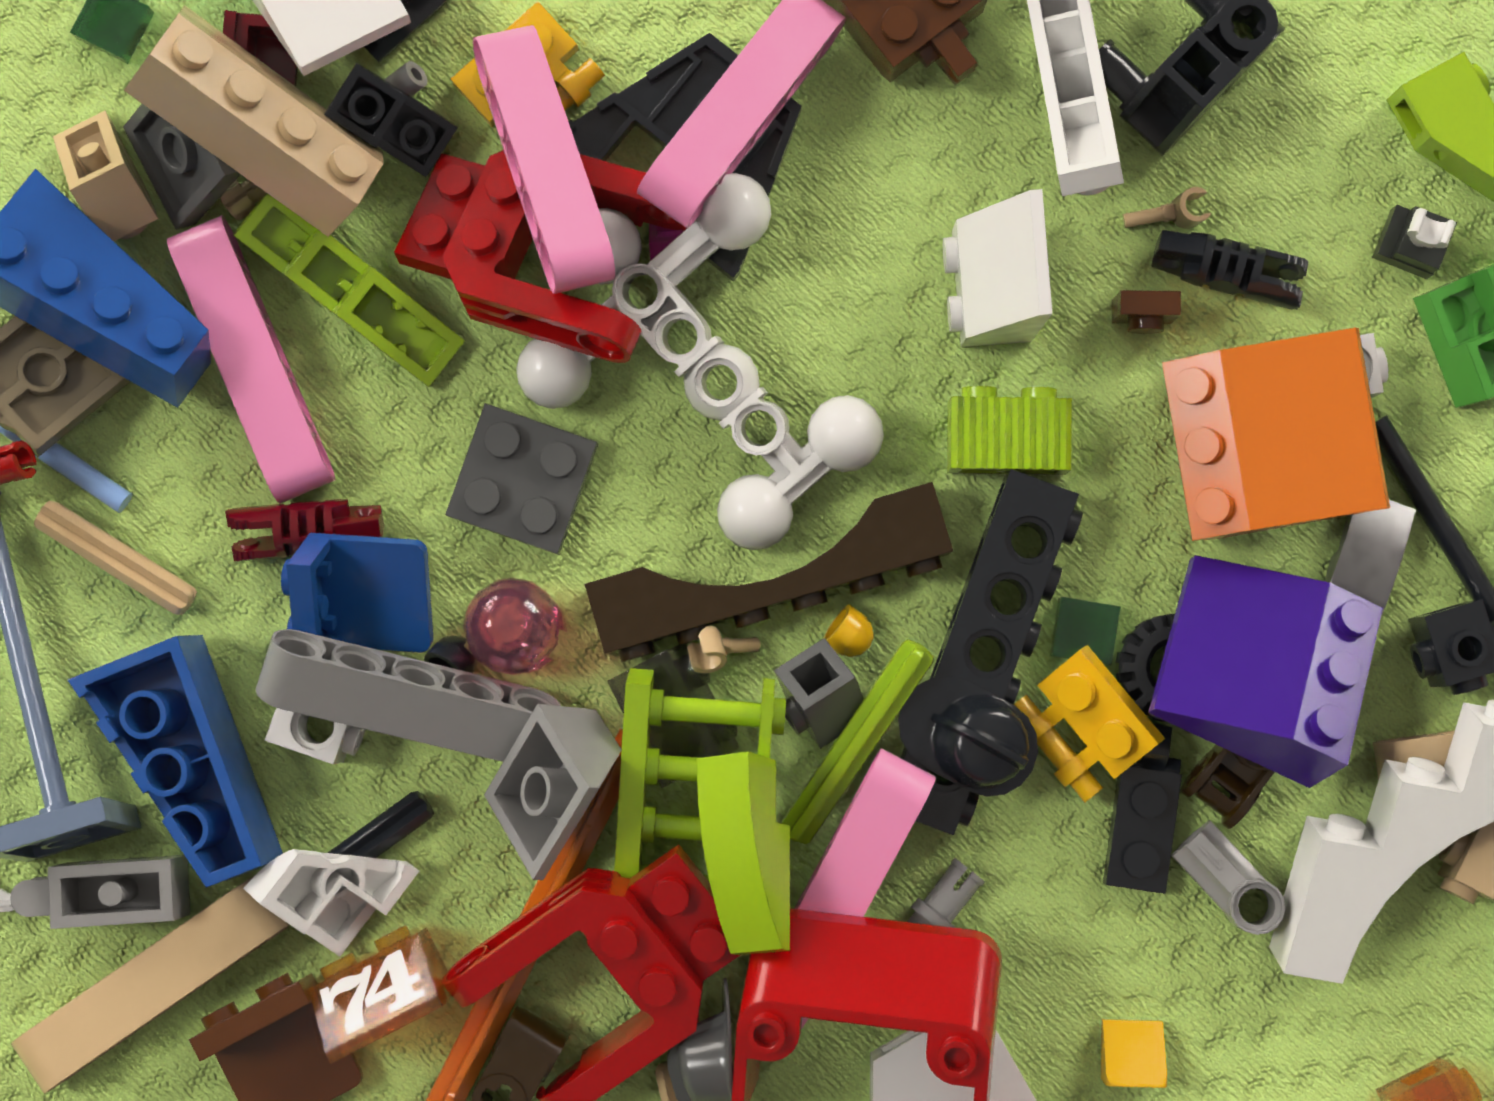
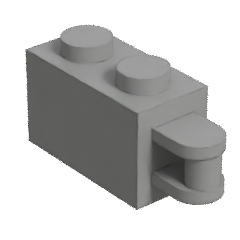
[10,855,190,929]

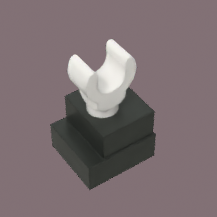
[1372,205,1457,279]

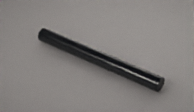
[1375,415,1494,621]

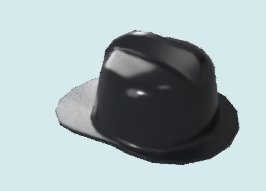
[898,676,1038,797]

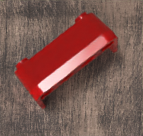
[732,908,1002,1101]

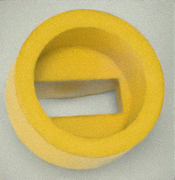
[823,604,874,657]

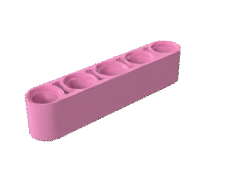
[637,0,847,228]
[473,25,615,294]
[167,215,336,504]
[794,748,936,1029]

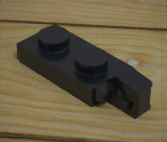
[1103,724,1182,894]

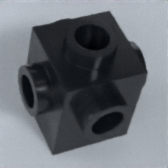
[1408,599,1494,695]

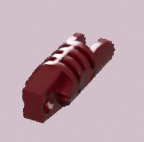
[225,499,384,562]

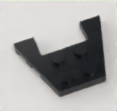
[568,33,802,282]

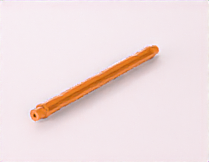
[425,728,623,1101]

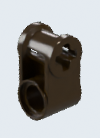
[1180,745,1275,829]
[471,1005,570,1101]

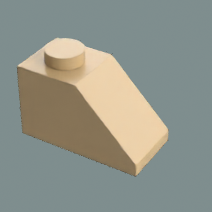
[53,110,158,241]

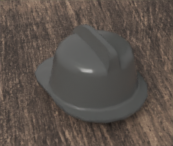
[667,978,734,1101]

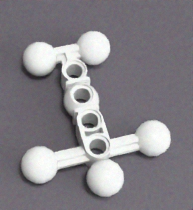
[516,173,884,550]

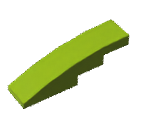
[233,193,465,387]

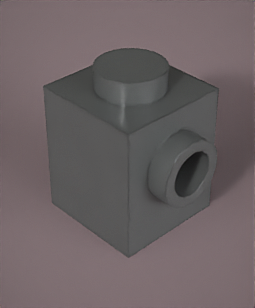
[774,638,864,749]

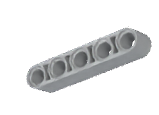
[255,629,561,762]

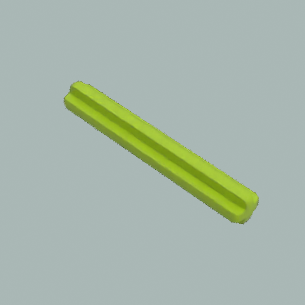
[781,639,934,844]

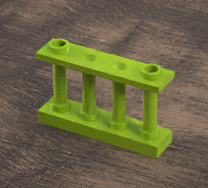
[614,668,786,881]

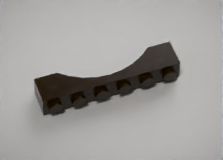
[585,482,953,662]

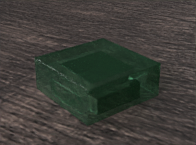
[70,0,154,64]
[1050,597,1121,666]

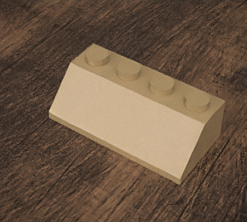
[124,5,384,237]

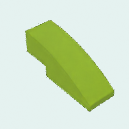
[697,751,790,955]

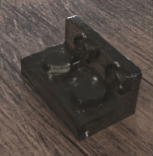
[607,644,739,788]

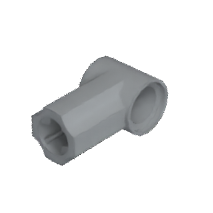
[1171,820,1285,935]

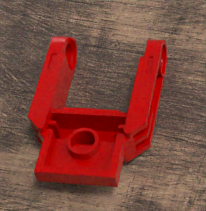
[394,150,687,363]
[441,844,740,1101]

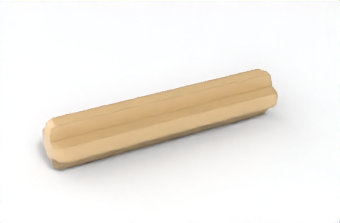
[34,501,197,615]

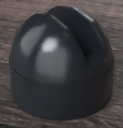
[424,635,478,673]

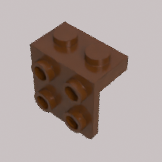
[189,973,363,1101]

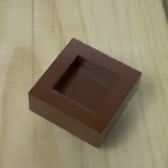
[1112,290,1181,334]

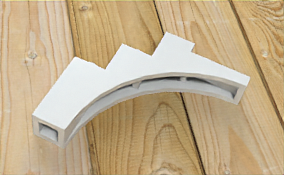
[1027,0,1124,196]
[1269,700,1494,984]

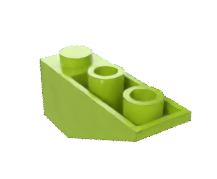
[1386,52,1494,202]

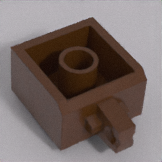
[824,0,987,86]

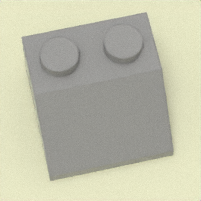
[484,704,622,880]

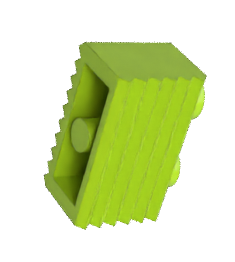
[947,386,1072,475]

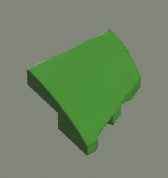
[1413,264,1494,408]

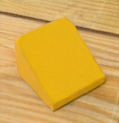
[1101,1019,1167,1088]

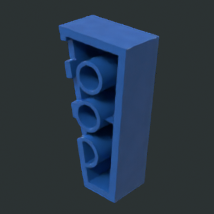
[0,169,211,408]
[68,635,283,887]

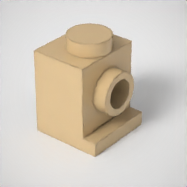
[1437,822,1494,904]

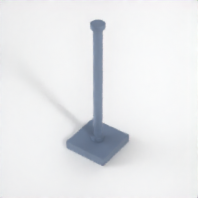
[0,491,142,862]

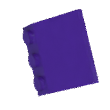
[1148,555,1383,788]

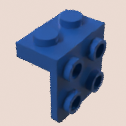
[281,533,434,653]

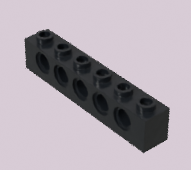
[900,469,1083,835]

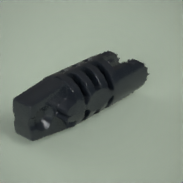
[1151,230,1308,310]

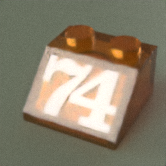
[309,925,452,1064]

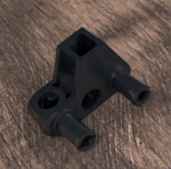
[1099,0,1285,156]

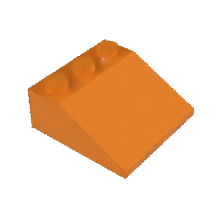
[1162,327,1390,541]

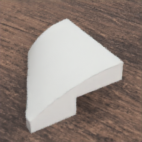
[243,849,419,957]

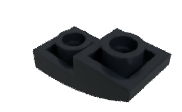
[324,63,458,177]

